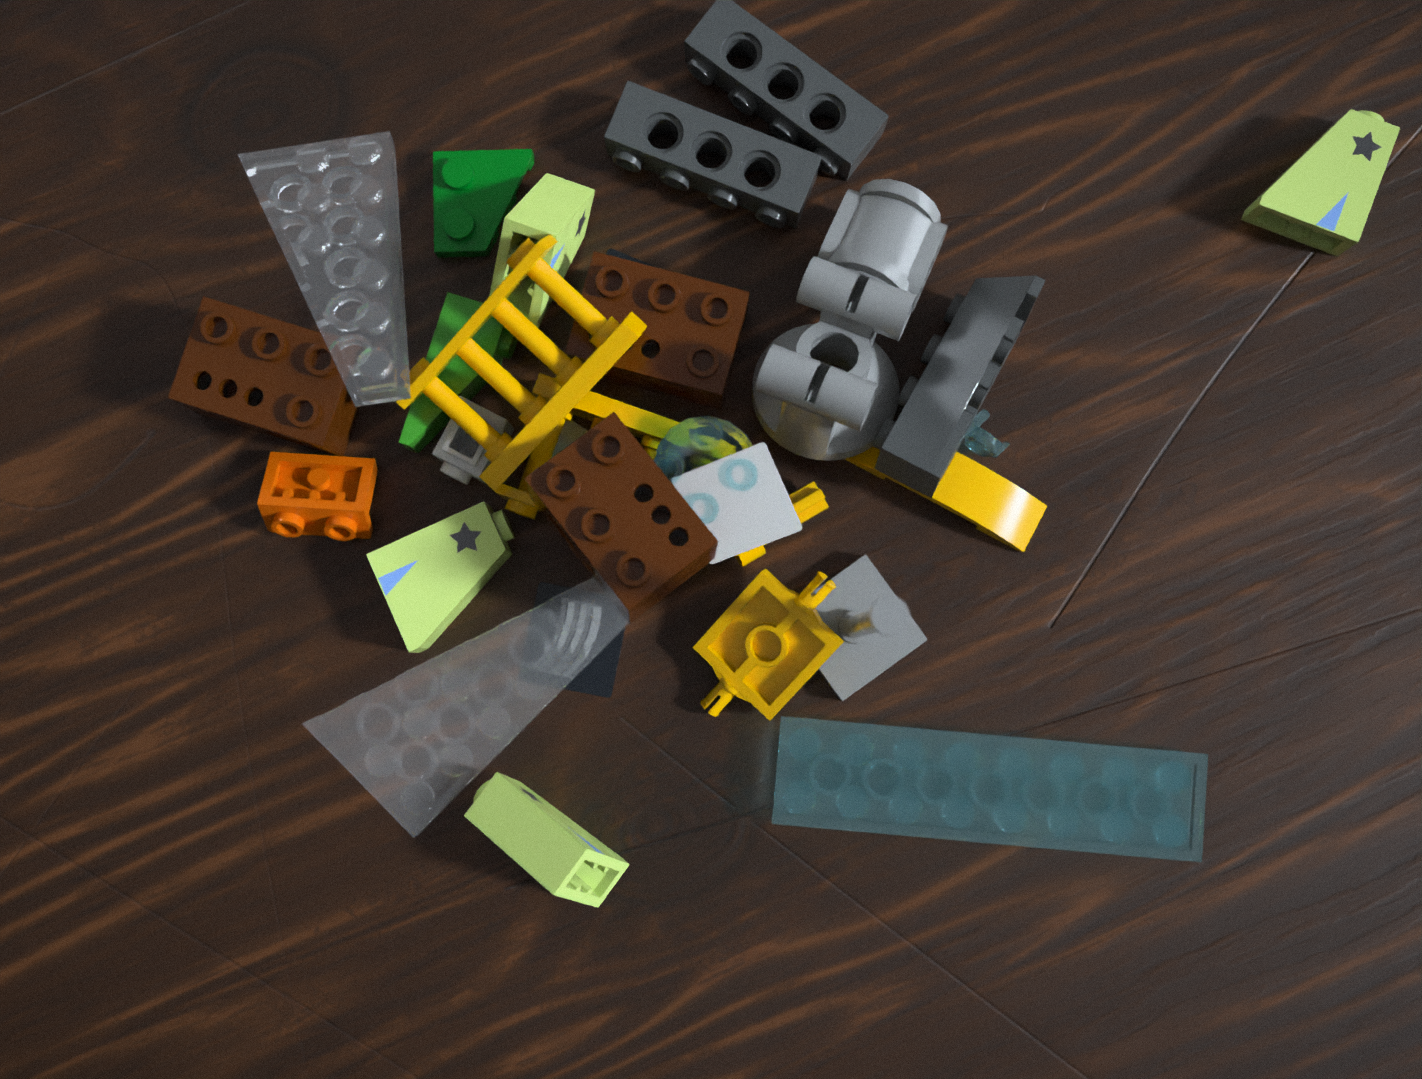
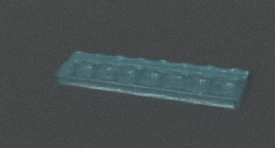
[771,716,1208,862]

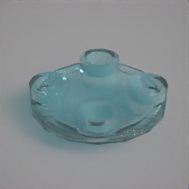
[653,415,758,524]

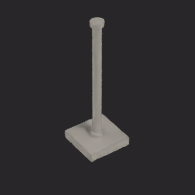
[815,554,928,701]

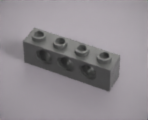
[684,0,889,181]
[604,81,822,228]

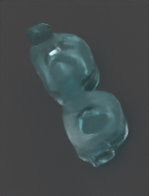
[964,409,1010,458]

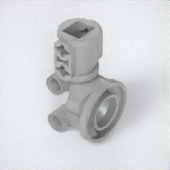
[752,179,948,461]

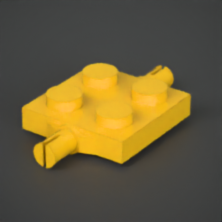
[692,569,844,721]

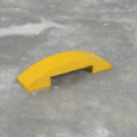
[845,446,1047,553]

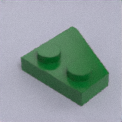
[433,149,534,258]

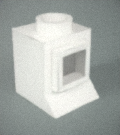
[432,396,514,485]

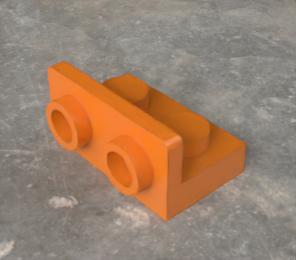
[257,451,378,541]

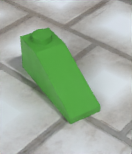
[398,292,518,453]

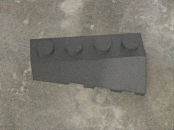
[873,276,1046,498]

